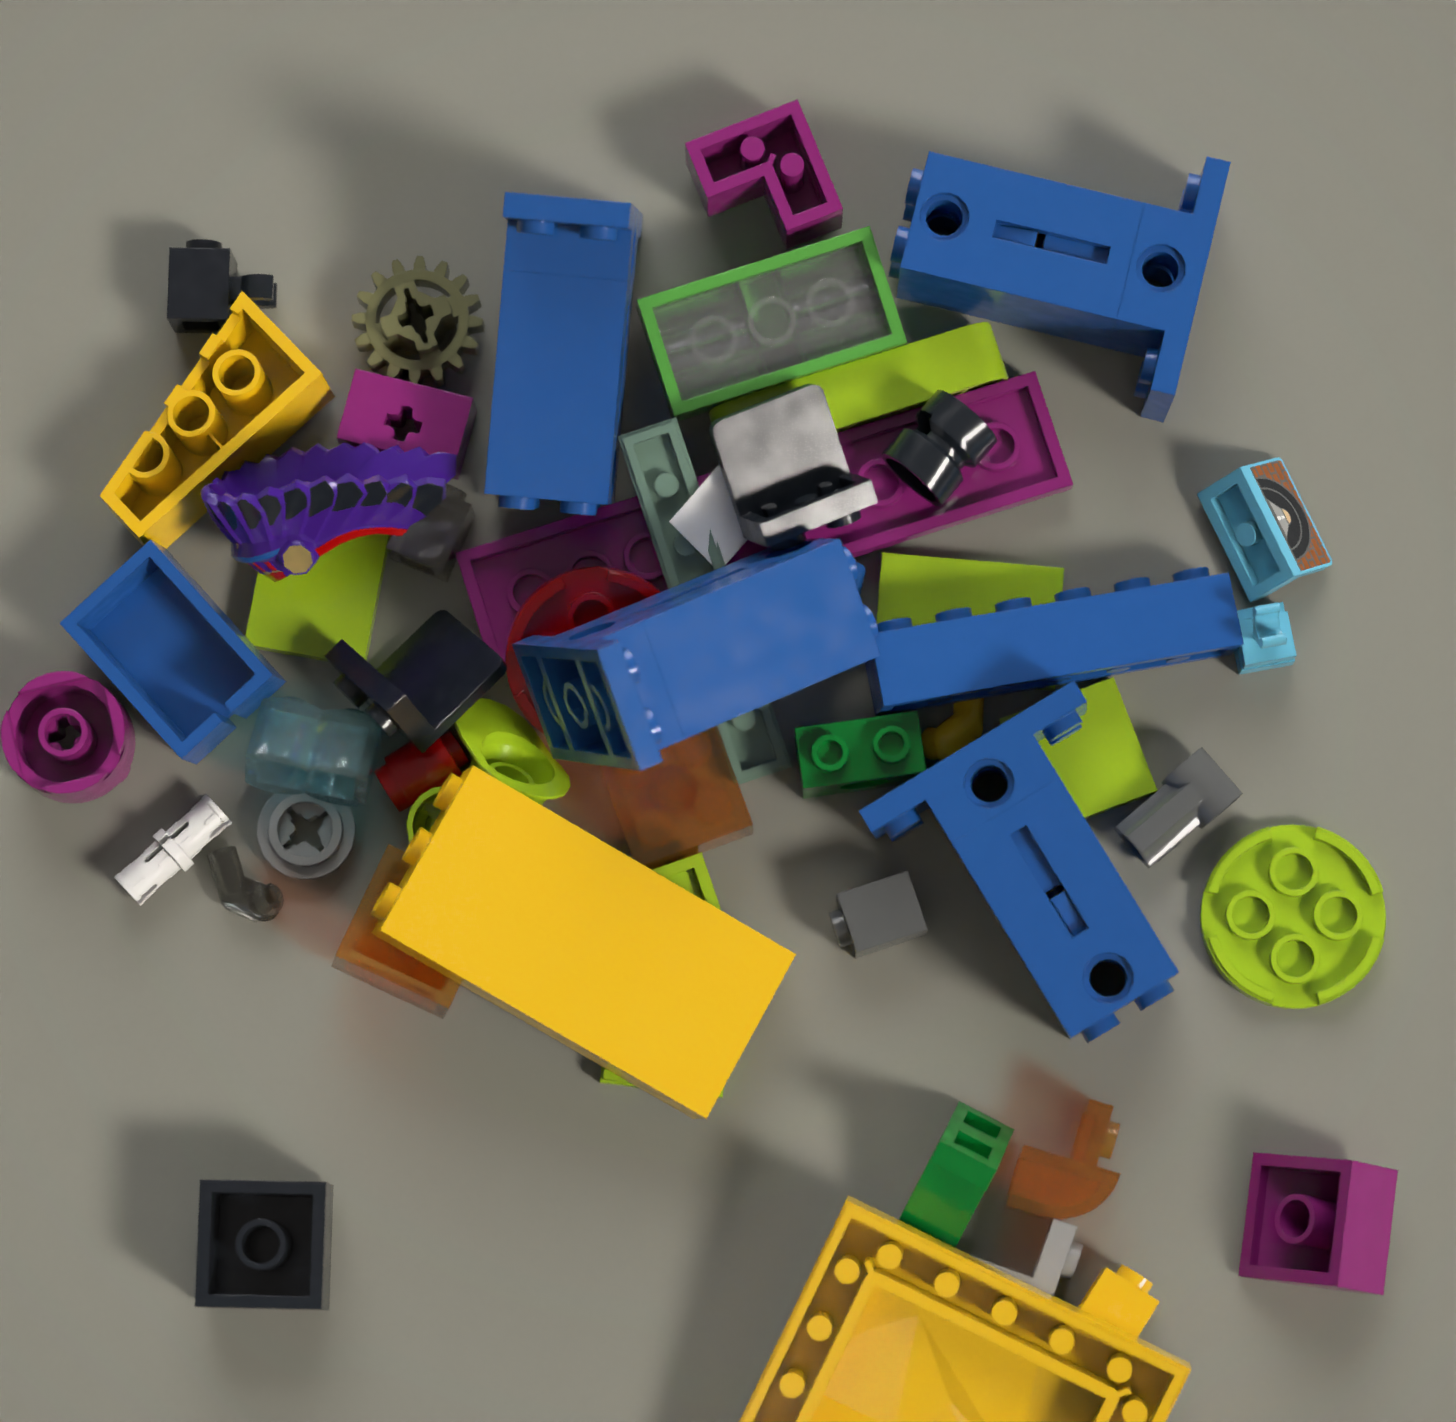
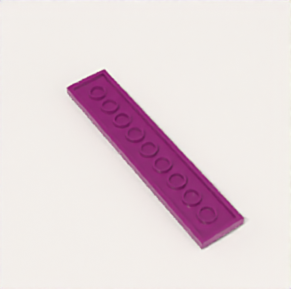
[455,371,1073,661]

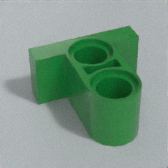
[899,1101,1014,1247]

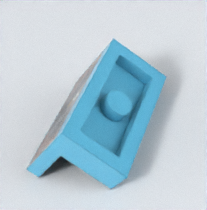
[1197,457,1332,602]

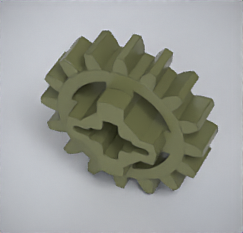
[352,256,485,387]

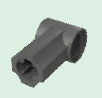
[1114,747,1243,869]

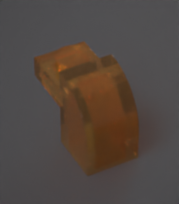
[1003,1099,1120,1221]

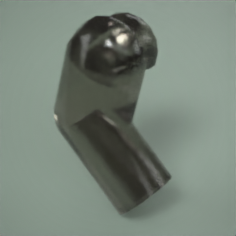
[207,846,284,922]

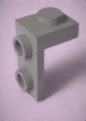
[971,1218,1083,1296]

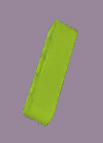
[708,322,1009,433]

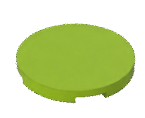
[1200,824,1386,1009]

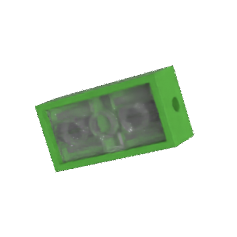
[636,226,907,421]

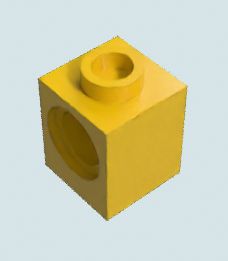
[1077,1264,1160,1337]

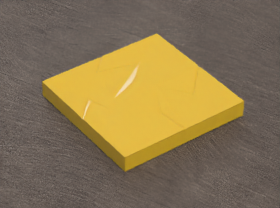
[739,1195,1191,1422]

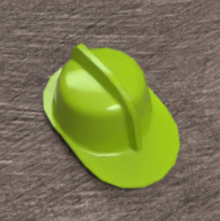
[454,698,571,805]

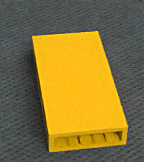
[371,766,796,1119]

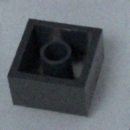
[195,1179,334,1311]

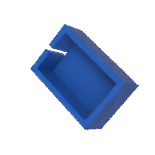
[60,539,286,765]

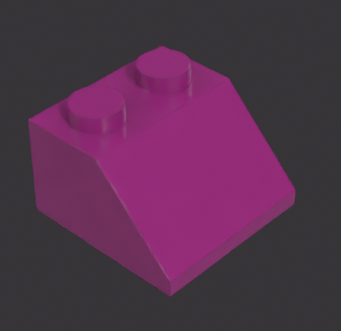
[1238,1152,1398,1295]

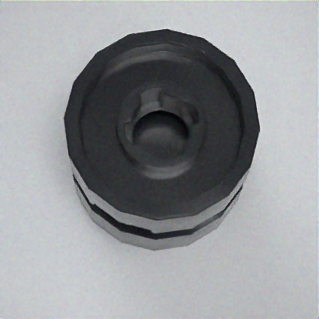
[881,390,997,507]

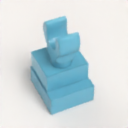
[1234,602,1297,675]

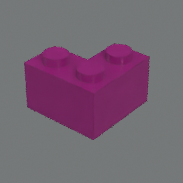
[685,99,843,250]

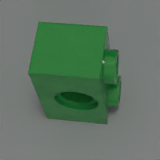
[794,711,926,799]

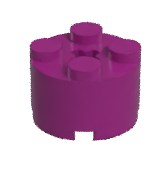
[1,671,136,804]

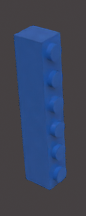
[865,567,1244,717]

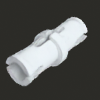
[114,794,232,906]

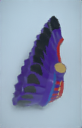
[200,442,457,582]

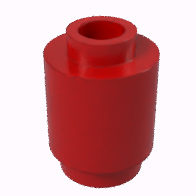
[374,730,470,812]

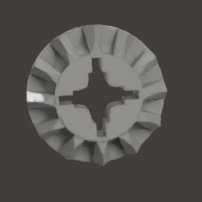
[257,782,356,880]

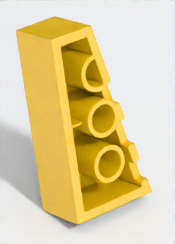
[99,291,335,549]

